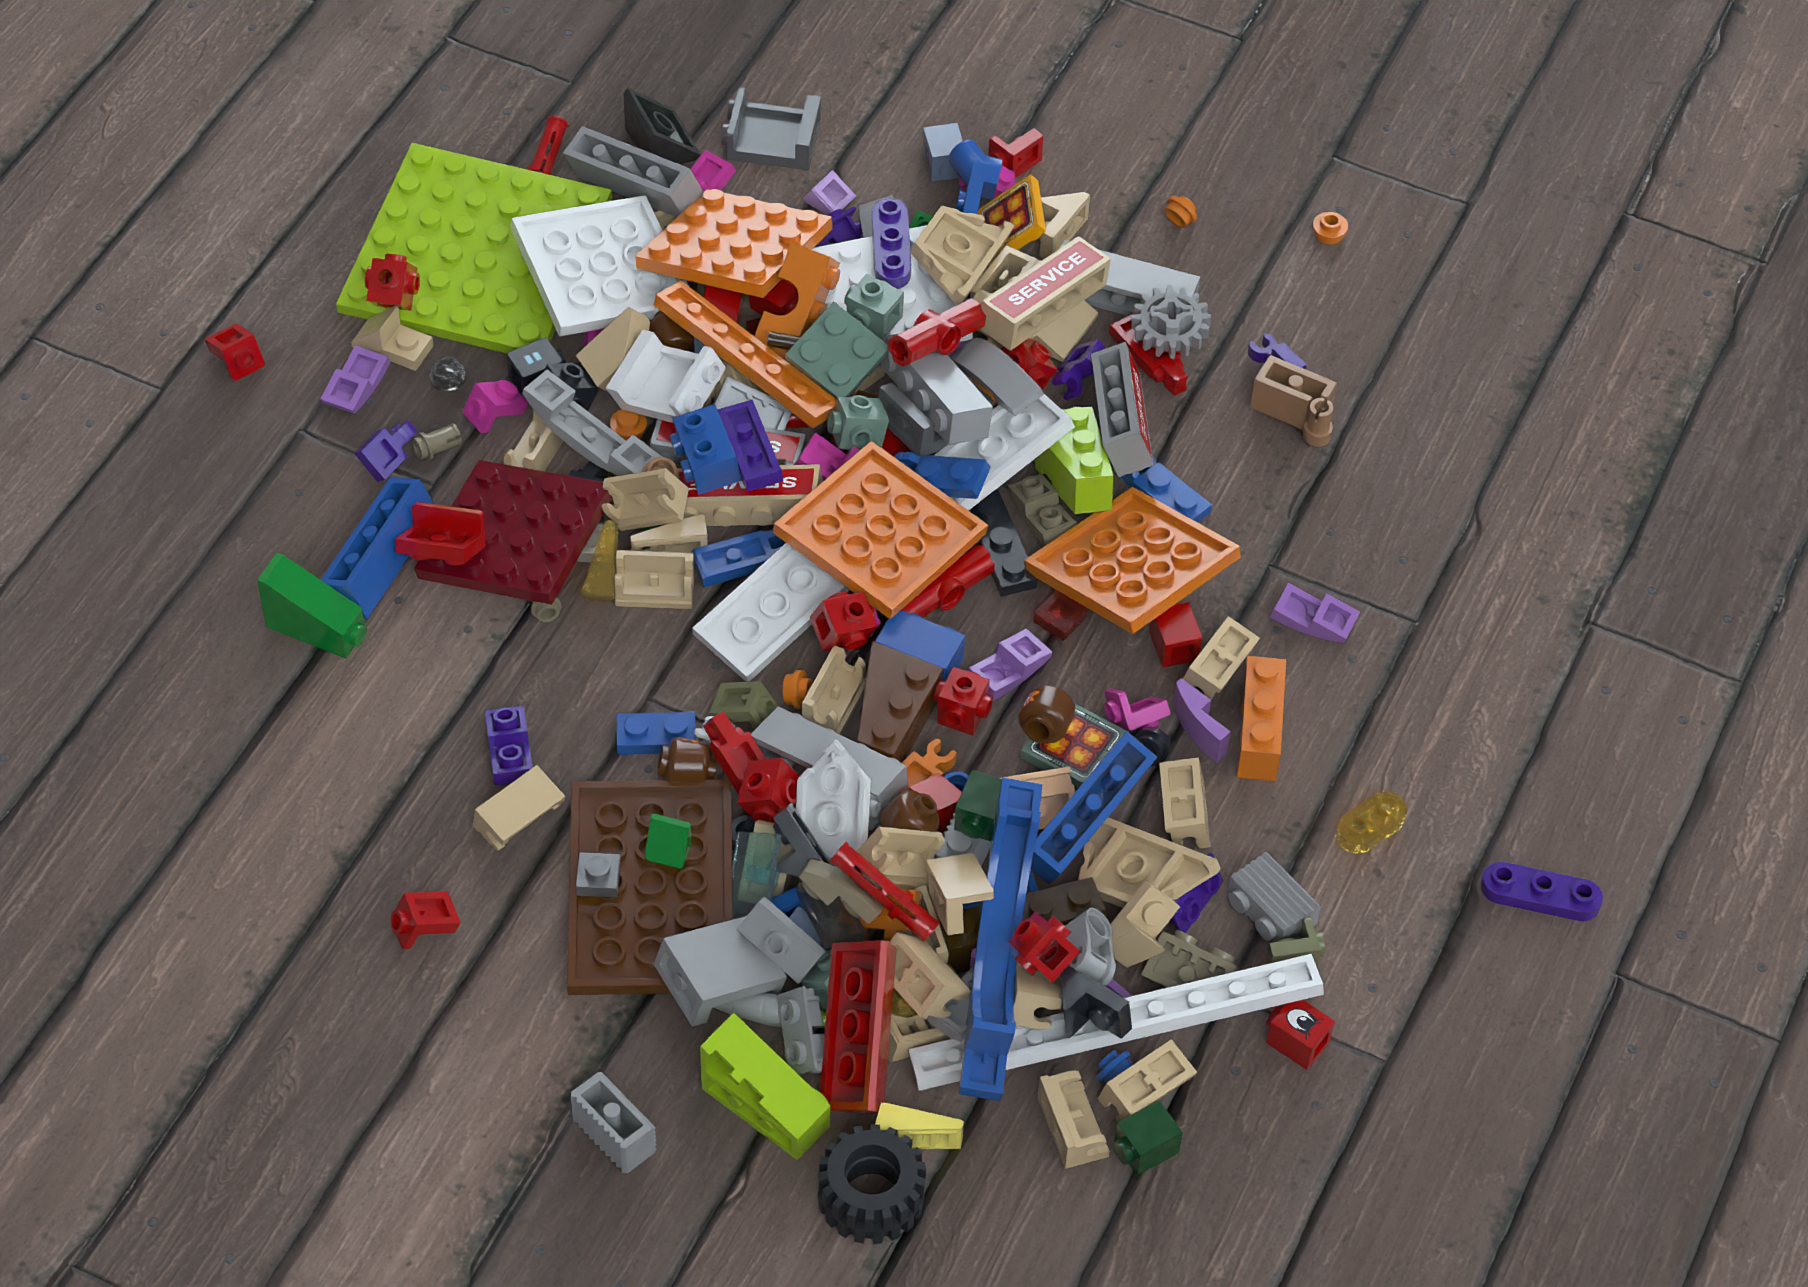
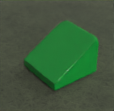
[645,814,692,869]

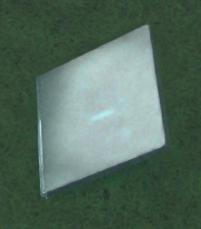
[732,832,782,914]

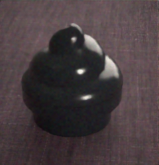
[1134,727,1171,766]

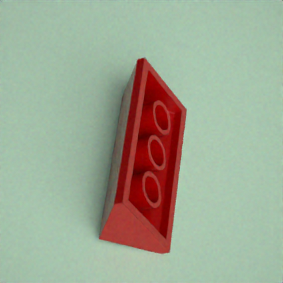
[820,940,897,1115]

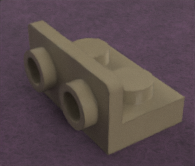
[1141,930,1240,988]

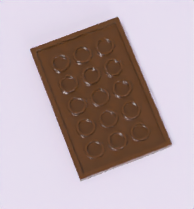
[567,779,733,995]

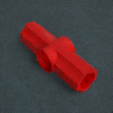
[888,298,986,367]
[901,544,995,618]

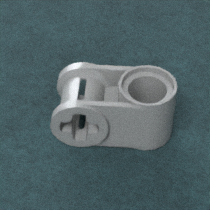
[1065,908,1116,987]

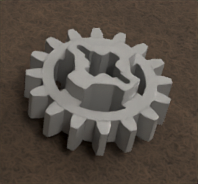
[1131,285,1211,359]

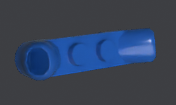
[949,140,1002,214]

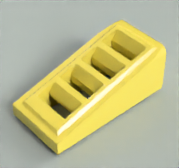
[875,1102,964,1150]

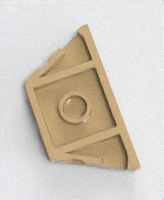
[910,206,1015,305]
[1078,818,1221,908]

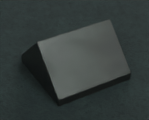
[623,88,701,165]

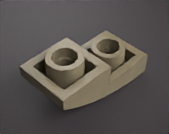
[1008,474,1077,546]
[799,859,883,924]

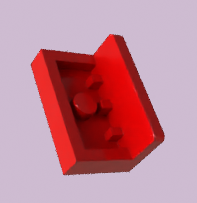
[395,502,486,565]

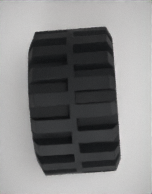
[818,1124,926,1244]

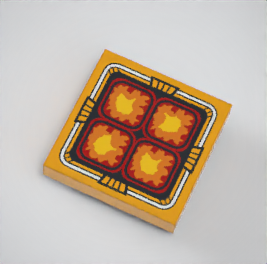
[977,174,1046,266]

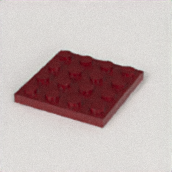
[414,460,612,605]

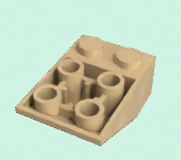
[970,245,1098,362]

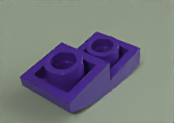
[484,706,533,785]

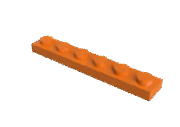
[654,281,837,428]

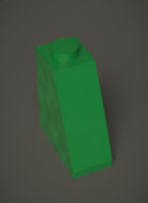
[257,552,367,659]

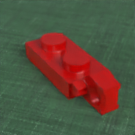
[1109,314,1188,396]
[703,711,766,794]

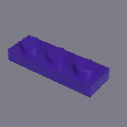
[717,399,784,491]

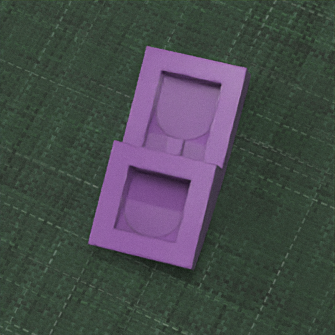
[320,345,390,414]
[1270,583,1360,643]
[968,629,1052,701]
[1173,678,1231,763]

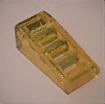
[582,520,618,602]

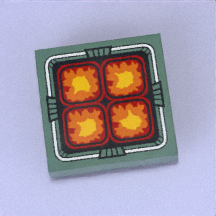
[1021,703,1129,788]

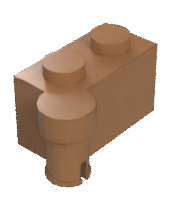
[1250,355,1337,447]

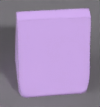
[802,170,856,215]

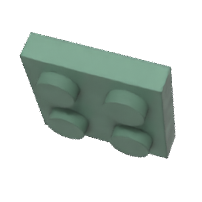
[785,301,889,399]

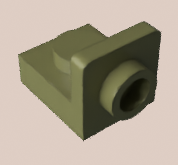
[709,681,777,730]
[1266,918,1325,969]

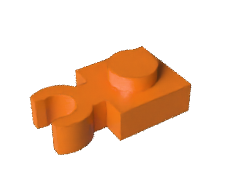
[901,739,957,787]

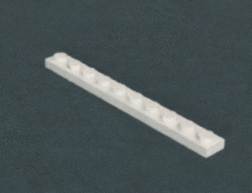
[909,954,1324,1091]

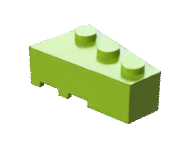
[1034,407,1113,514]
[700,1013,831,1160]

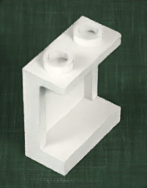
[606,330,726,423]

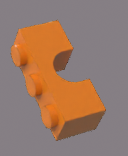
[754,242,840,360]
[1237,656,1286,782]

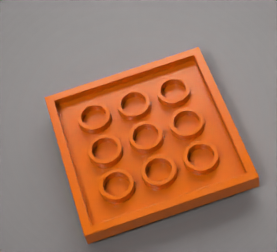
[635,189,832,298]
[773,441,988,619]
[1024,487,1241,634]

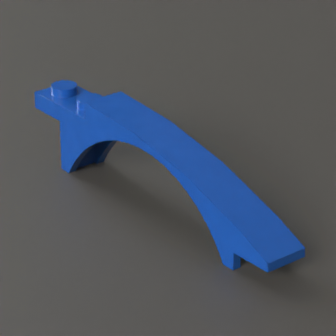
[959,777,1043,1101]

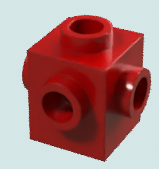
[365,253,420,311]
[1000,338,1058,389]
[810,591,877,651]
[934,667,993,736]
[738,758,800,823]
[1008,912,1080,983]

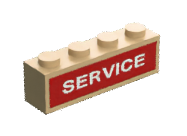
[980,236,1111,351]
[677,464,823,526]

